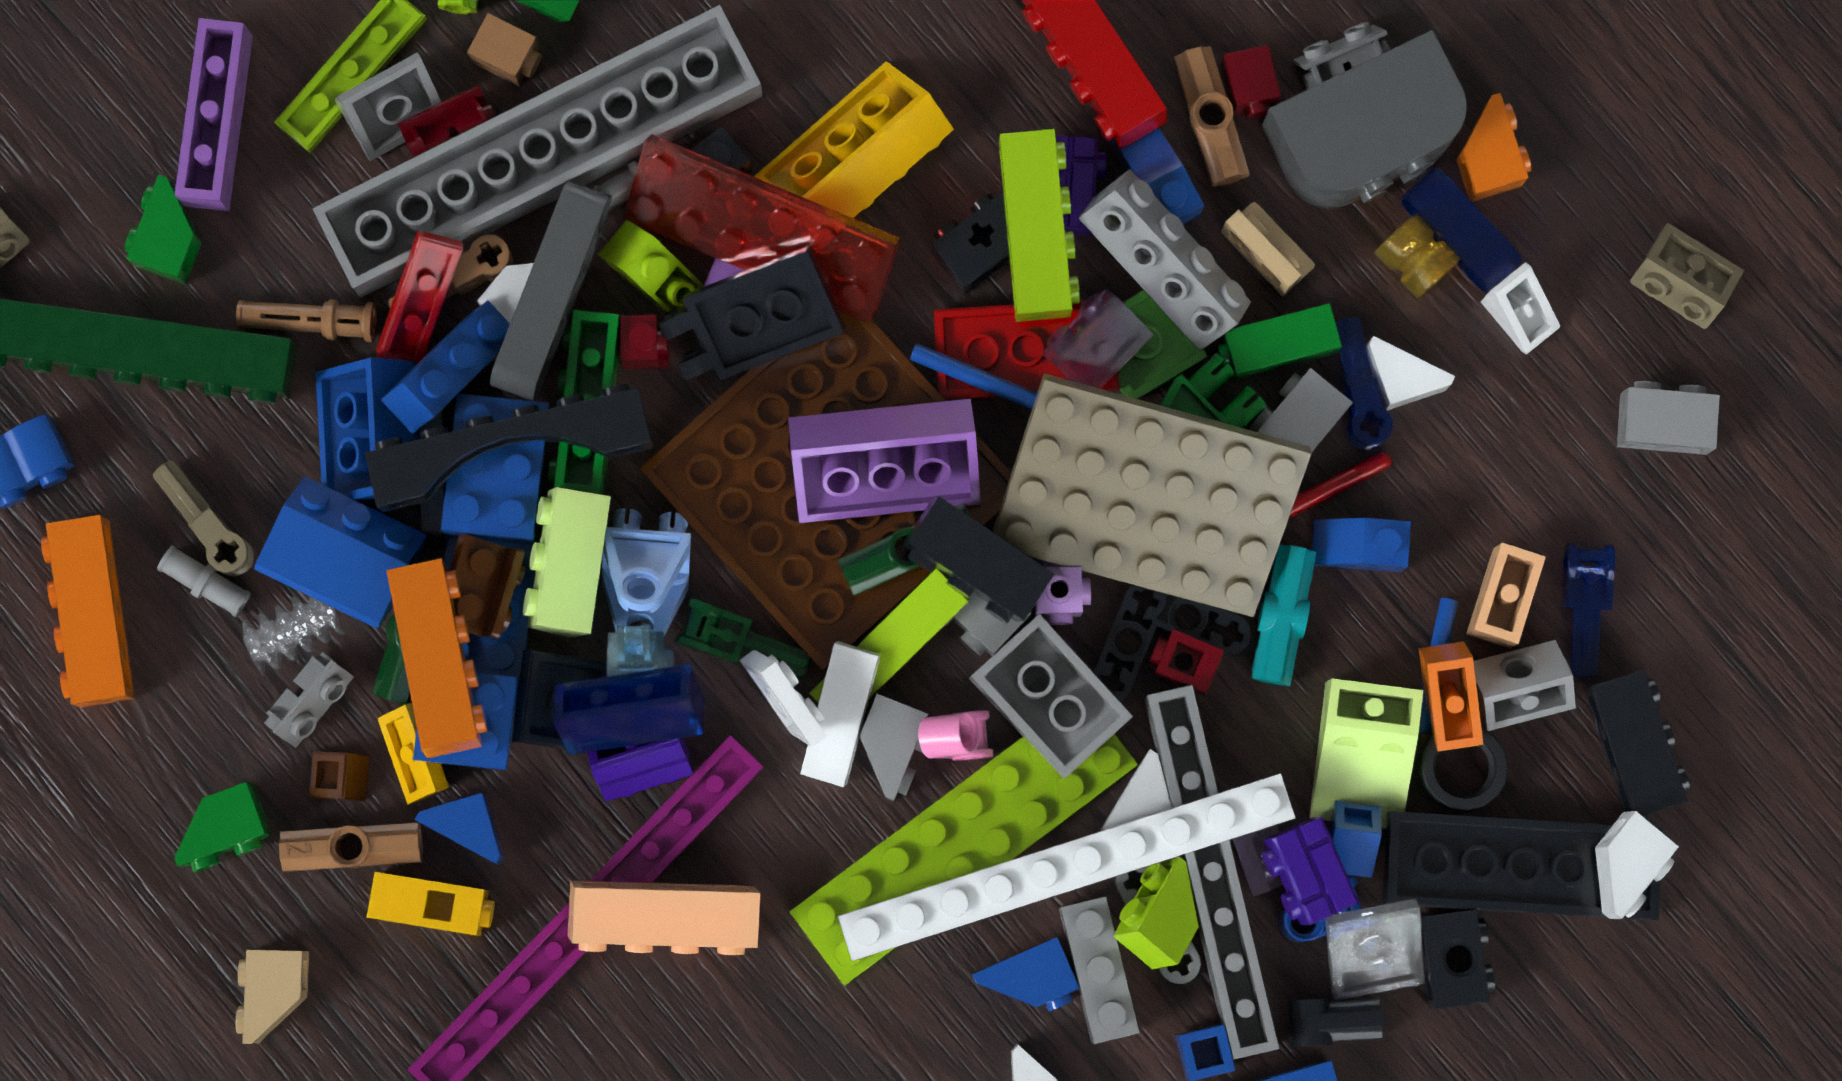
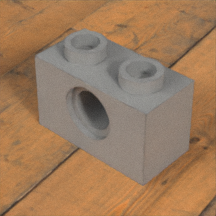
[1474,640,1576,731]

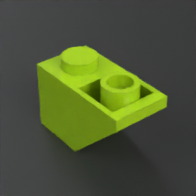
[598,220,704,313]
[1113,857,1199,969]

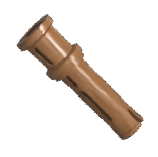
[236,299,378,343]

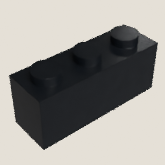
[902,496,1054,624]
[1583,670,1690,816]

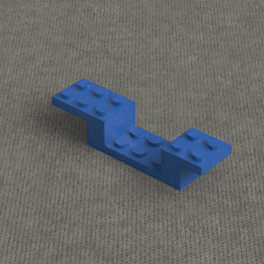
[413,393,550,771]

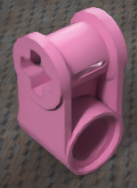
[918,711,993,761]

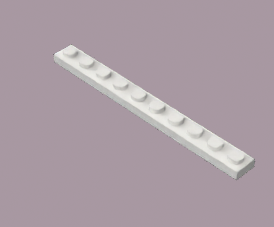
[838,774,1295,961]

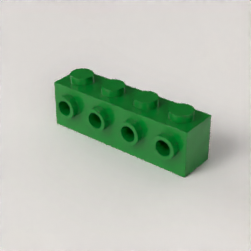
[548,310,620,495]

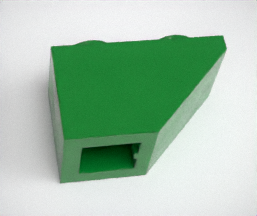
[125,174,202,285]
[174,782,272,873]

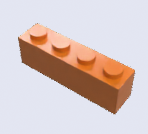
[41,515,135,708]
[386,558,488,759]

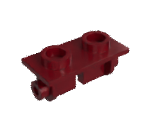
[397,84,496,158]

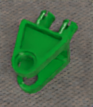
[1161,353,1267,428]

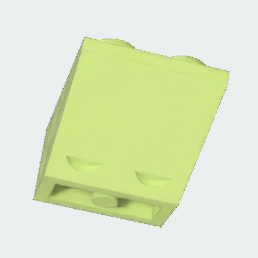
[1309,678,1424,828]

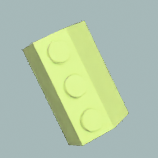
[523,487,611,638]

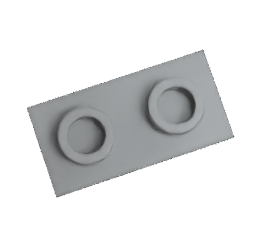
[1293,22,1390,90]
[264,652,354,748]

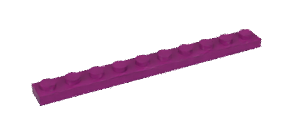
[407,735,764,1081]

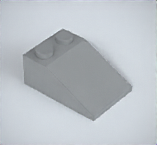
[969,614,1133,779]

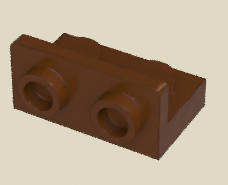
[449,534,526,639]

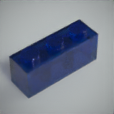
[553,664,705,755]

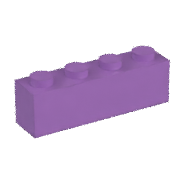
[174,18,253,211]

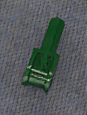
[674,599,810,677]

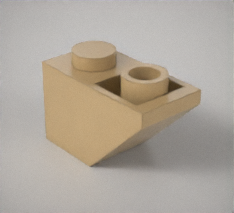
[236,950,309,1044]

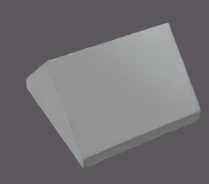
[335,53,441,161]

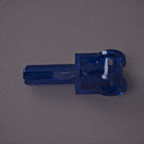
[1335,317,1393,451]
[1562,542,1615,677]

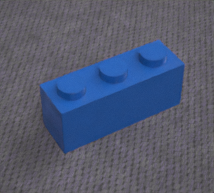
[381,300,510,433]

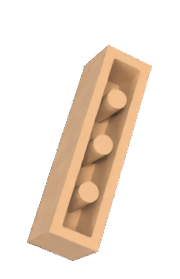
[568,881,760,955]

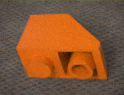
[1456,93,1531,202]

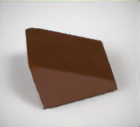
[309,751,369,801]

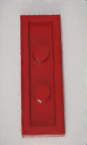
[376,230,463,366]

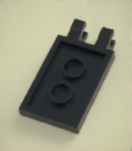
[659,246,846,380]

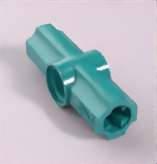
[1251,544,1316,687]

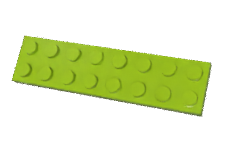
[790,733,1138,986]

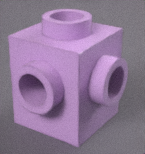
[1033,561,1091,625]

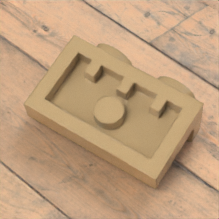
[1221,202,1315,297]

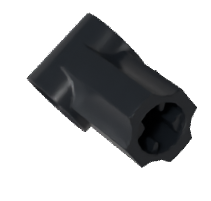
[1289,998,1383,1047]

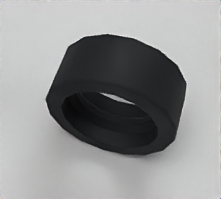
[1417,727,1508,812]

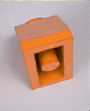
[1419,641,1483,751]

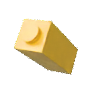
[366,872,495,936]

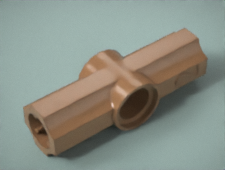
[1173,46,1250,187]
[279,822,423,872]

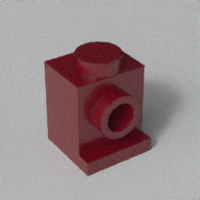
[620,315,670,370]
[1149,629,1224,696]

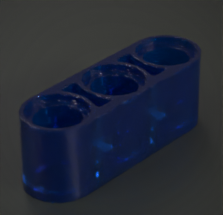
[1400,168,1522,294]

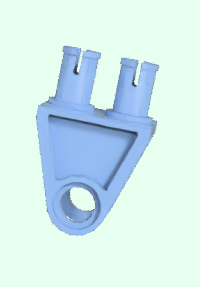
[602,508,691,653]

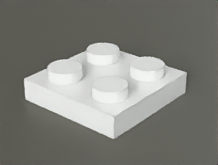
[740,650,827,747]

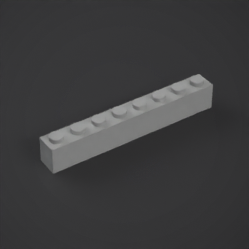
[1144,685,1279,1060]

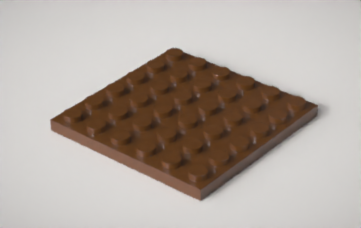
[639,288,1012,672]

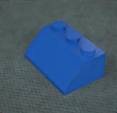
[315,357,419,504]
[254,476,427,629]

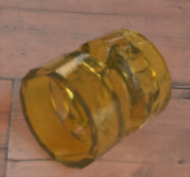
[1374,213,1461,299]

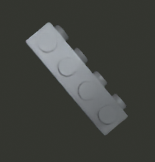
[1079,169,1251,350]

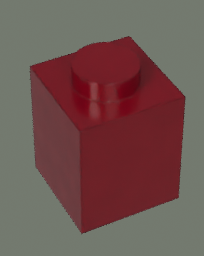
[1221,45,1281,119]

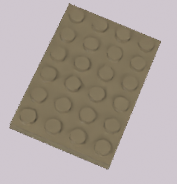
[993,373,1312,617]

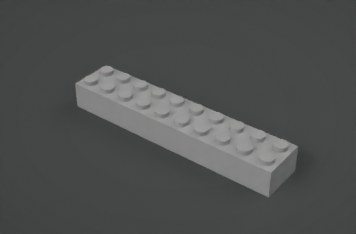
[312,5,763,298]

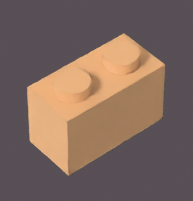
[1466,543,1546,649]

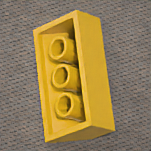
[752,61,954,248]

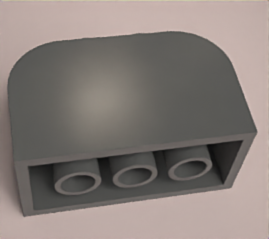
[1261,30,1467,209]

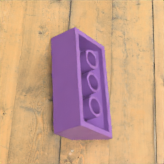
[788,399,981,523]

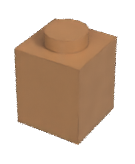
[467,13,542,87]

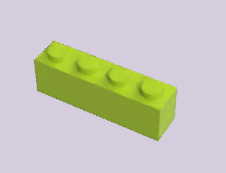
[999,129,1080,322]

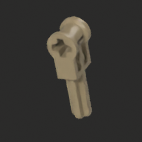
[153,460,255,577]

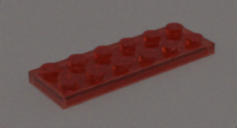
[623,134,901,323]

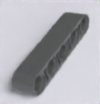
[490,181,612,401]

